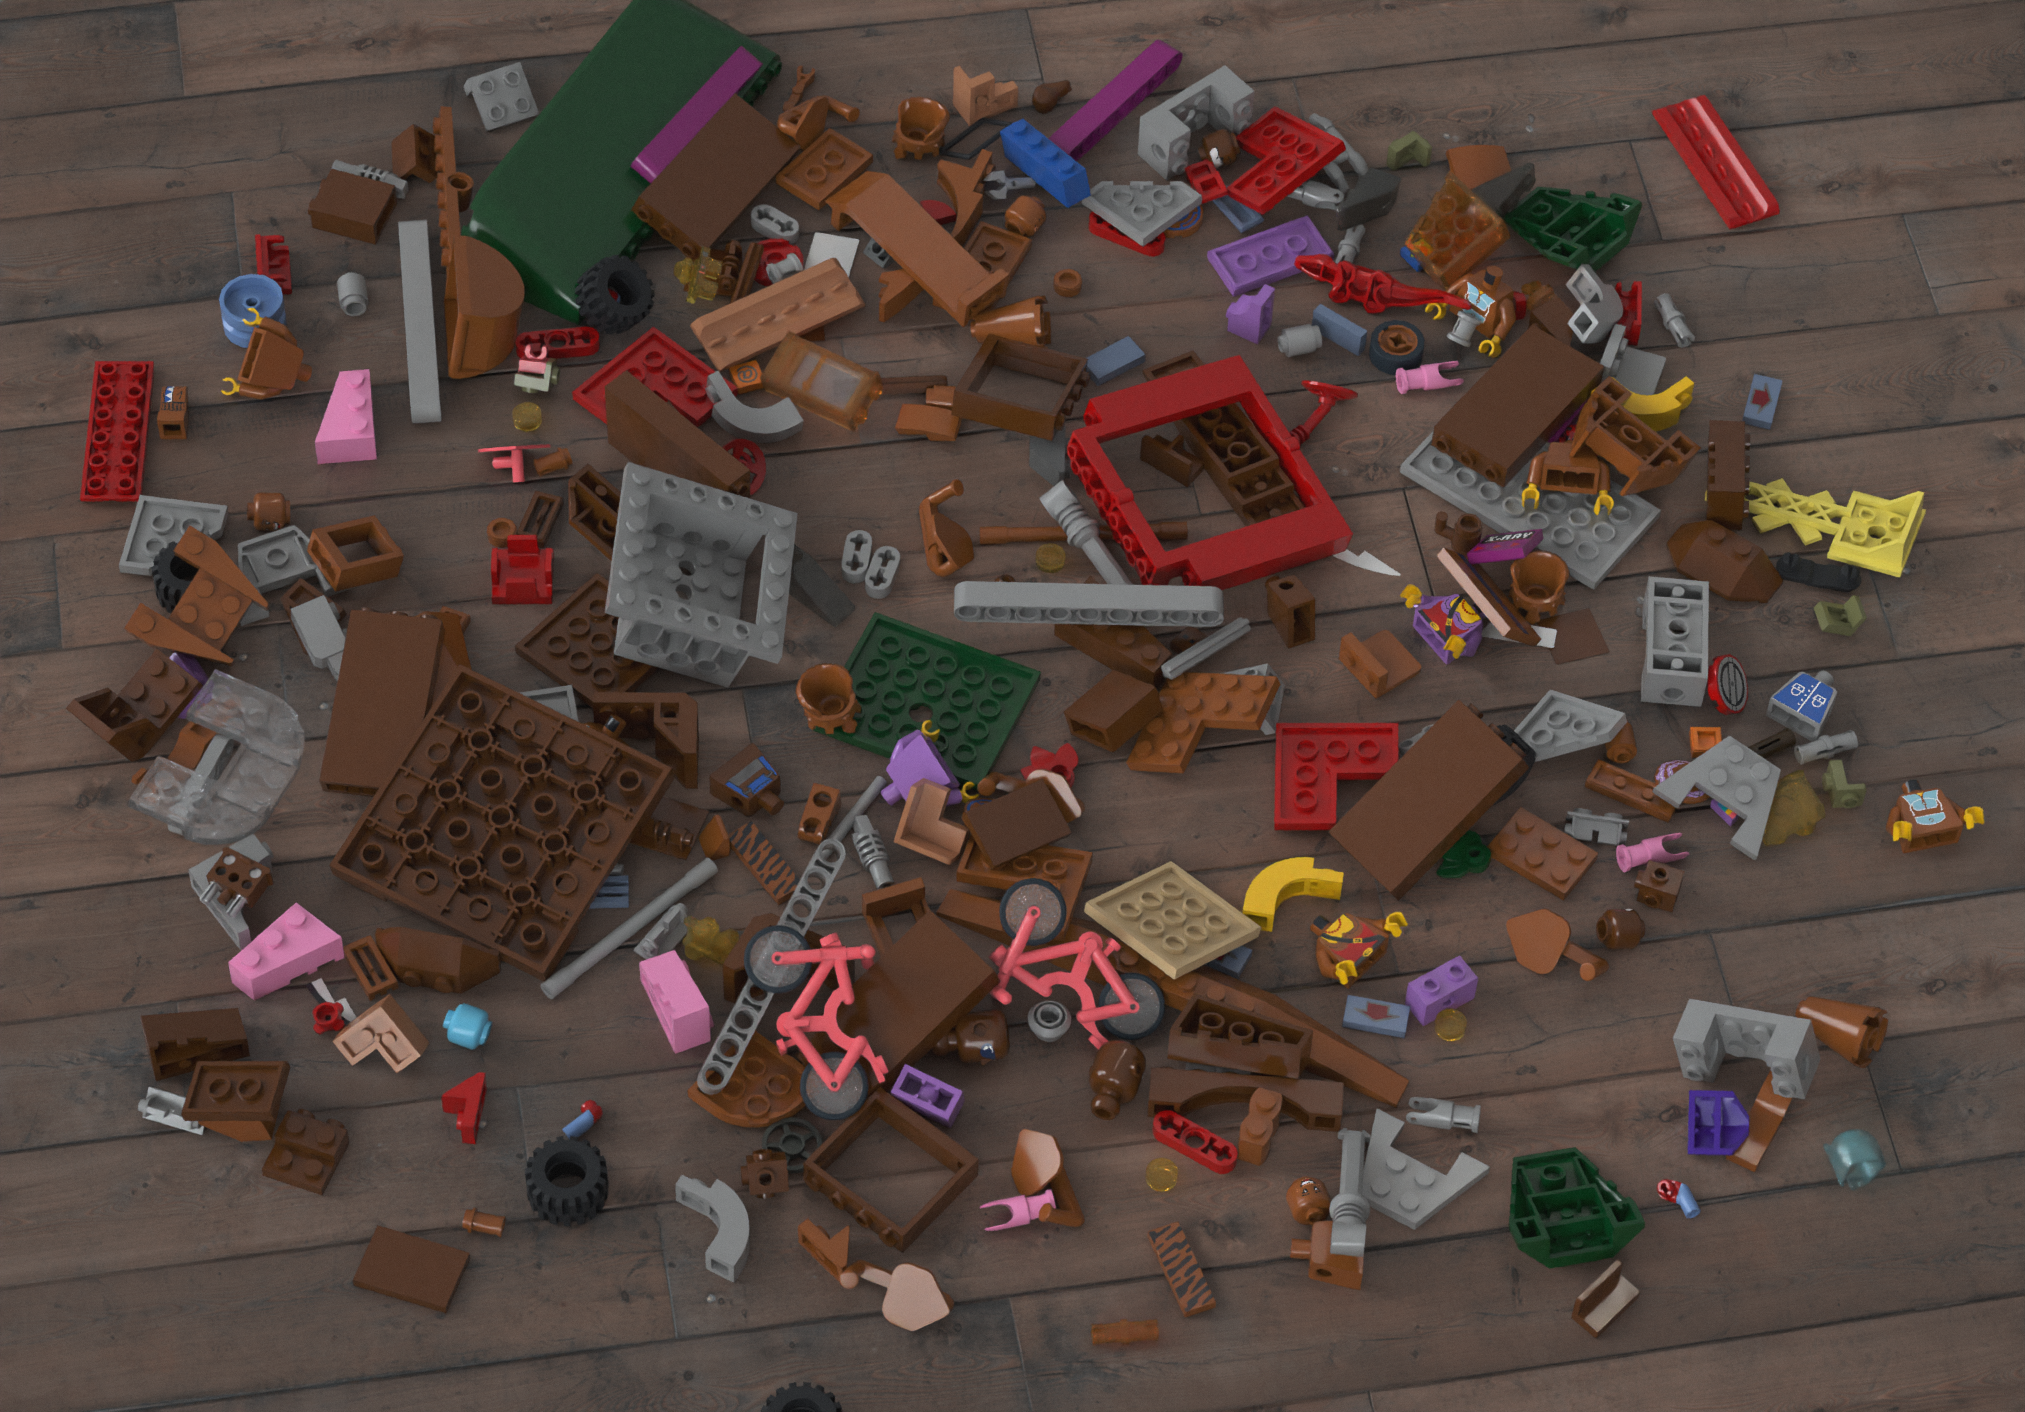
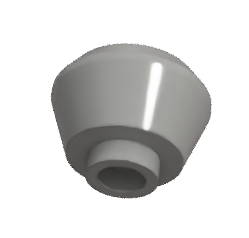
[1028,1000,1071,1042]

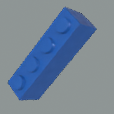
[1000,118,1091,208]

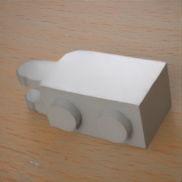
[291,595,347,682]

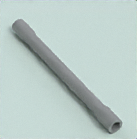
[540,858,718,999]

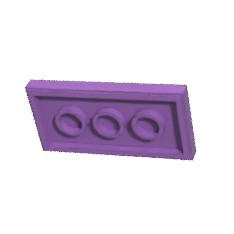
[1207,215,1334,297]

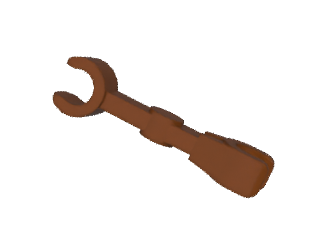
[783,65,815,112]

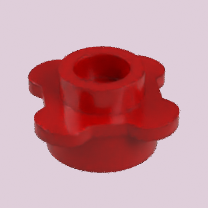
[312,1002,345,1035]

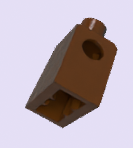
[1265,575,1315,649]

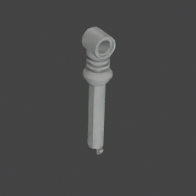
[1039,480,1134,585]
[1329,1128,1370,1257]

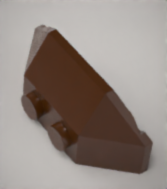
[568,463,621,561]
[1666,520,1783,603]
[375,927,501,994]

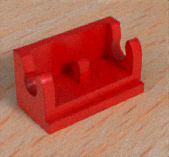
[255,234,292,295]
[1609,281,1642,346]

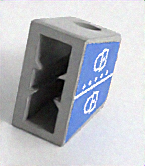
[1766,670,1837,742]

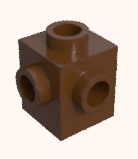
[1634,860,1685,912]
[740,1149,789,1199]

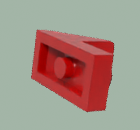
[441,1072,487,1144]

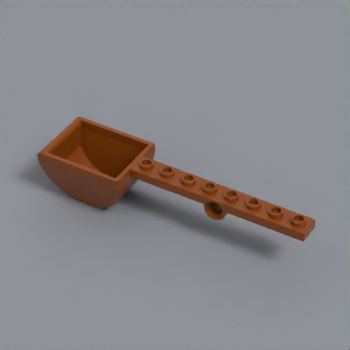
[433,106,525,379]

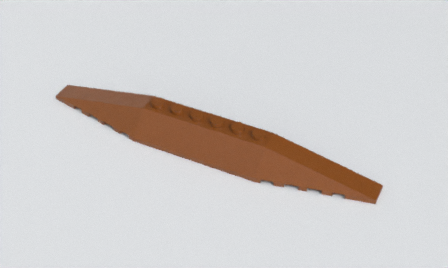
[936,889,1409,1108]

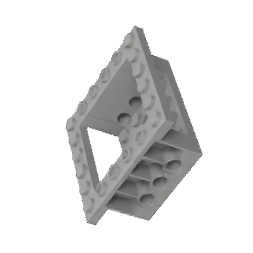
[605,462,798,688]

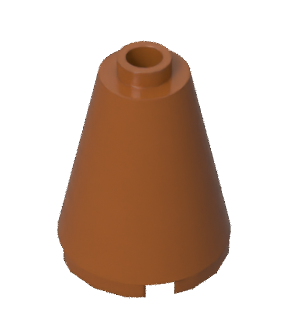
[970,295,1051,349]
[1795,996,1888,1068]

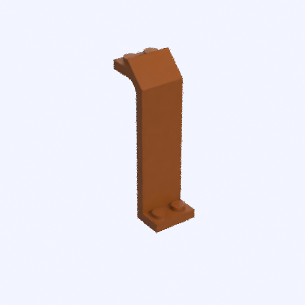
[825,171,1009,327]

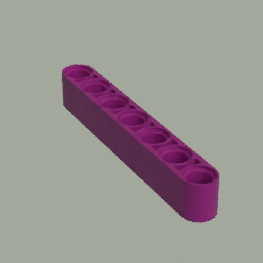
[1049,39,1183,161]
[631,45,763,183]

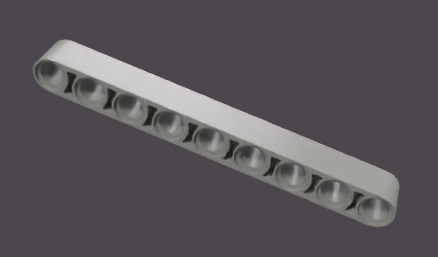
[398,220,442,424]
[954,581,1224,627]
[697,839,846,1095]

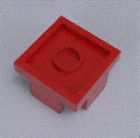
[491,535,554,604]

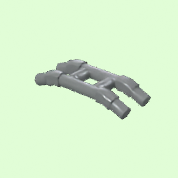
[1309,113,1373,194]

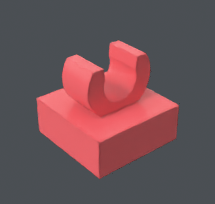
[518,343,551,374]

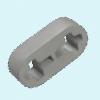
[751,204,799,245]
[841,530,872,584]
[865,546,900,599]

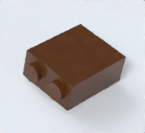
[308,169,397,245]
[1064,669,1163,753]

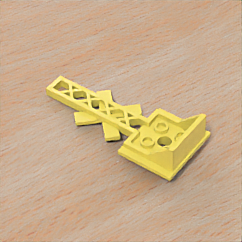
[1704,478,1926,578]

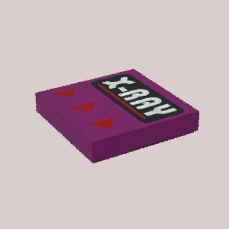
[1467,529,1544,565]

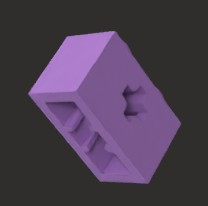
[1405,955,1478,1026]
[891,1064,965,1129]

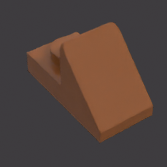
[798,1218,850,1283]

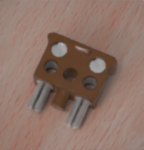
[199,847,274,918]

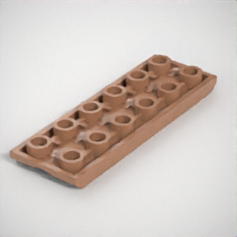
[690,258,866,373]

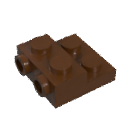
[262,1109,349,1196]

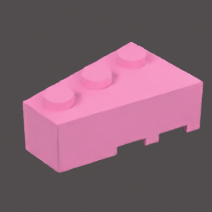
[315,369,377,464]
[228,903,344,1001]
[639,950,714,1054]

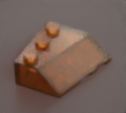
[1404,170,1511,291]

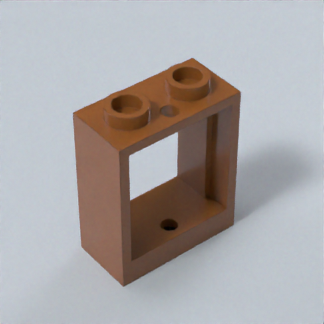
[307,515,404,592]

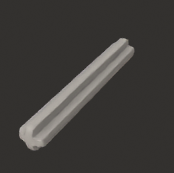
[1161,617,1251,680]

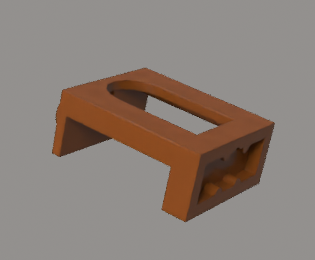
[862,877,930,957]

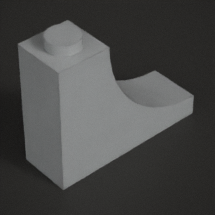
[188,834,273,951]

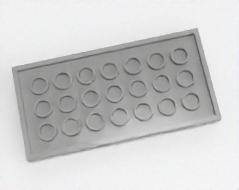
[1400,430,1661,590]

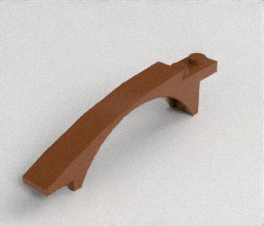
[879,149,995,323]

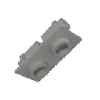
[1564,808,1629,846]
[633,903,696,960]
[138,1086,205,1135]

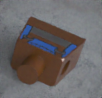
[709,743,784,817]

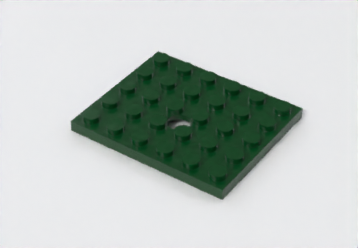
[813,612,1041,792]

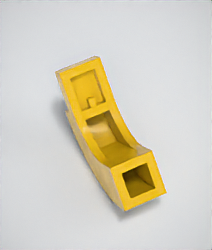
[1591,376,1694,432]
[1243,857,1344,932]

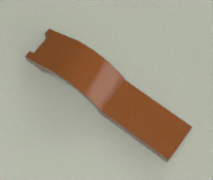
[131,693,244,797]
[1725,1070,1793,1172]

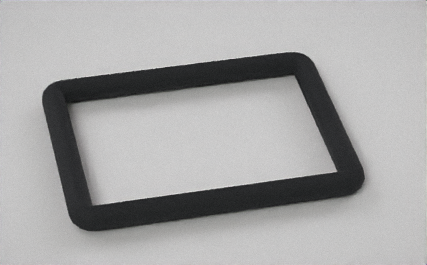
[939,118,1012,160]

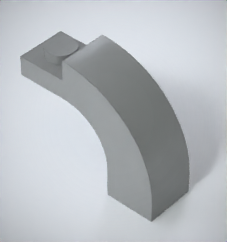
[1566,264,1623,344]
[705,371,804,443]
[675,1175,750,1283]

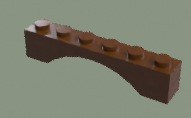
[1147,1066,1344,1132]

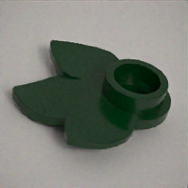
[1436,830,1492,878]

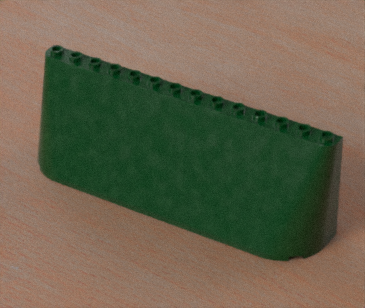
[461,0,782,325]

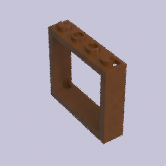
[951,334,1090,441]
[803,1087,979,1253]

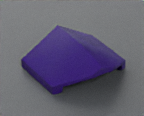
[1688,1090,1749,1156]

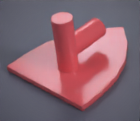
[477,444,550,483]

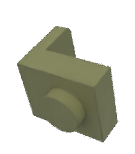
[1386,130,1432,171]
[514,358,561,393]
[1814,595,1867,636]
[1822,760,1867,808]

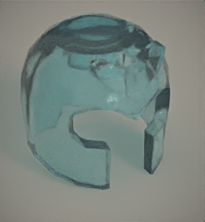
[1823,1129,1886,1190]

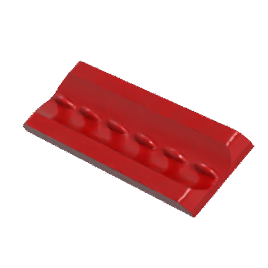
[1652,95,1780,230]
[80,361,154,502]

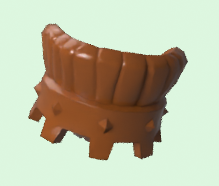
[892,96,950,160]
[1508,550,1570,625]
[796,663,861,734]

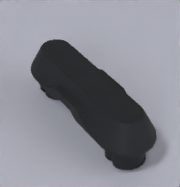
[1776,552,1861,592]

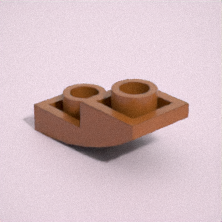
[895,404,963,441]

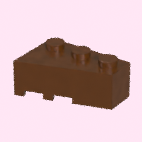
[140,1008,250,1081]

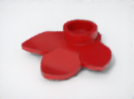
[1020,743,1078,787]

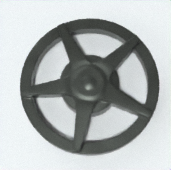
[762,1117,823,1174]

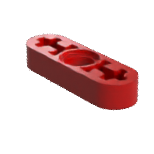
[1088,211,1165,257]
[515,327,600,359]
[1152,1110,1238,1174]

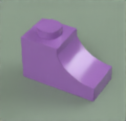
[1226,284,1275,345]

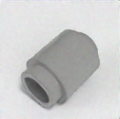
[337,272,369,316]
[1277,324,1322,357]

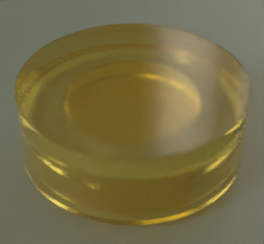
[512,402,542,431]
[1035,543,1065,573]
[1434,1008,1467,1041]
[1145,1158,1178,1191]

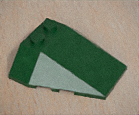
[1501,187,1642,272]
[1509,1147,1645,1269]

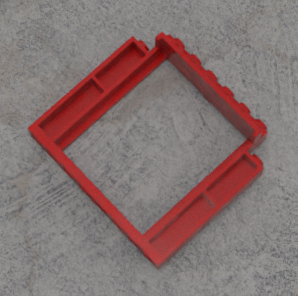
[1066,355,1353,590]

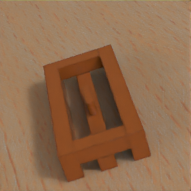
[343,935,398,1001]

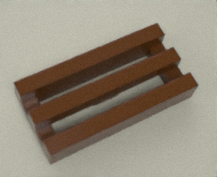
[516,490,564,548]

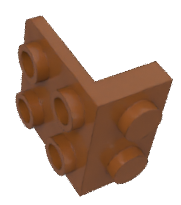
[1339,630,1421,699]

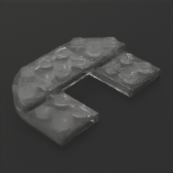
[128,669,305,845]

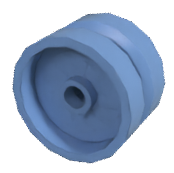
[219,274,287,348]

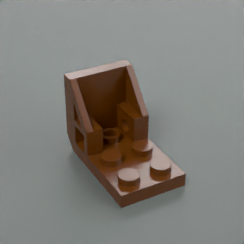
[66,649,203,762]
[593,692,699,789]
[723,913,855,1004]

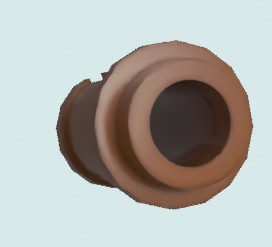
[533,447,573,477]
[462,1207,506,1237]

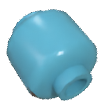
[443,1003,493,1050]

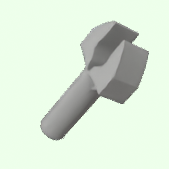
[983,170,1036,199]

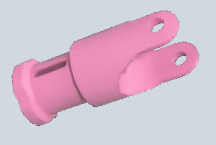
[1396,361,1464,394]
[1616,833,1689,872]
[980,1189,1056,1231]

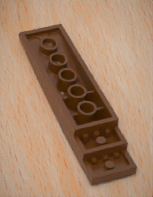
[1143,350,1305,526]

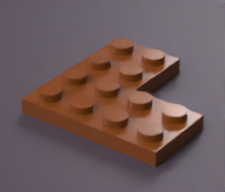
[1126,672,1281,773]
[956,834,1093,941]

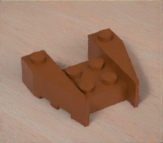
[1569,376,1701,497]
[124,525,270,666]

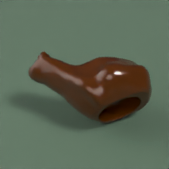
[1032,80,1072,114]

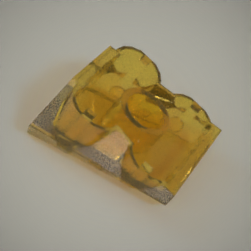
[1762,770,1826,846]

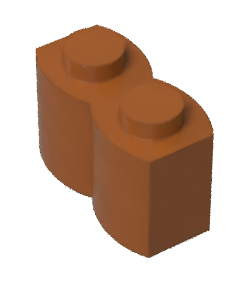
[1237,1087,1282,1166]

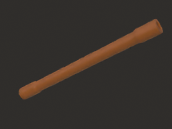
[979,521,1188,544]

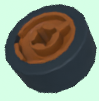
[1369,320,1425,375]

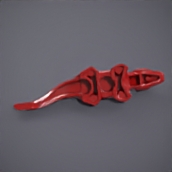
[1294,254,1471,313]

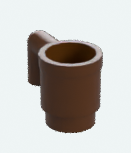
[1434,511,1482,556]

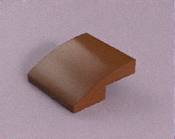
[1446,145,1517,199]

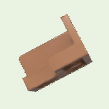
[953,66,1018,126]
[894,778,970,865]
[332,994,429,1073]

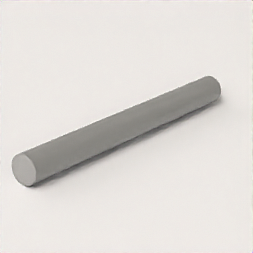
[809,776,887,862]

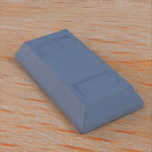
[1212,183,1264,234]

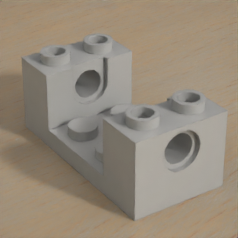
[1138,65,1254,181]
[1641,576,1709,707]
[1673,999,1821,1099]

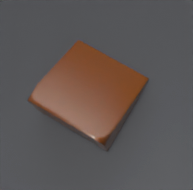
[699,814,730,861]

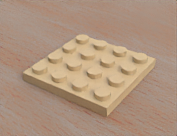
[1084,861,1261,980]

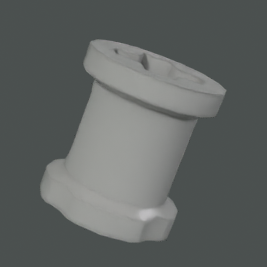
[766,253,804,284]
[1447,310,1482,347]

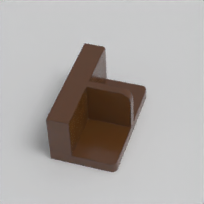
[1140,434,1205,487]

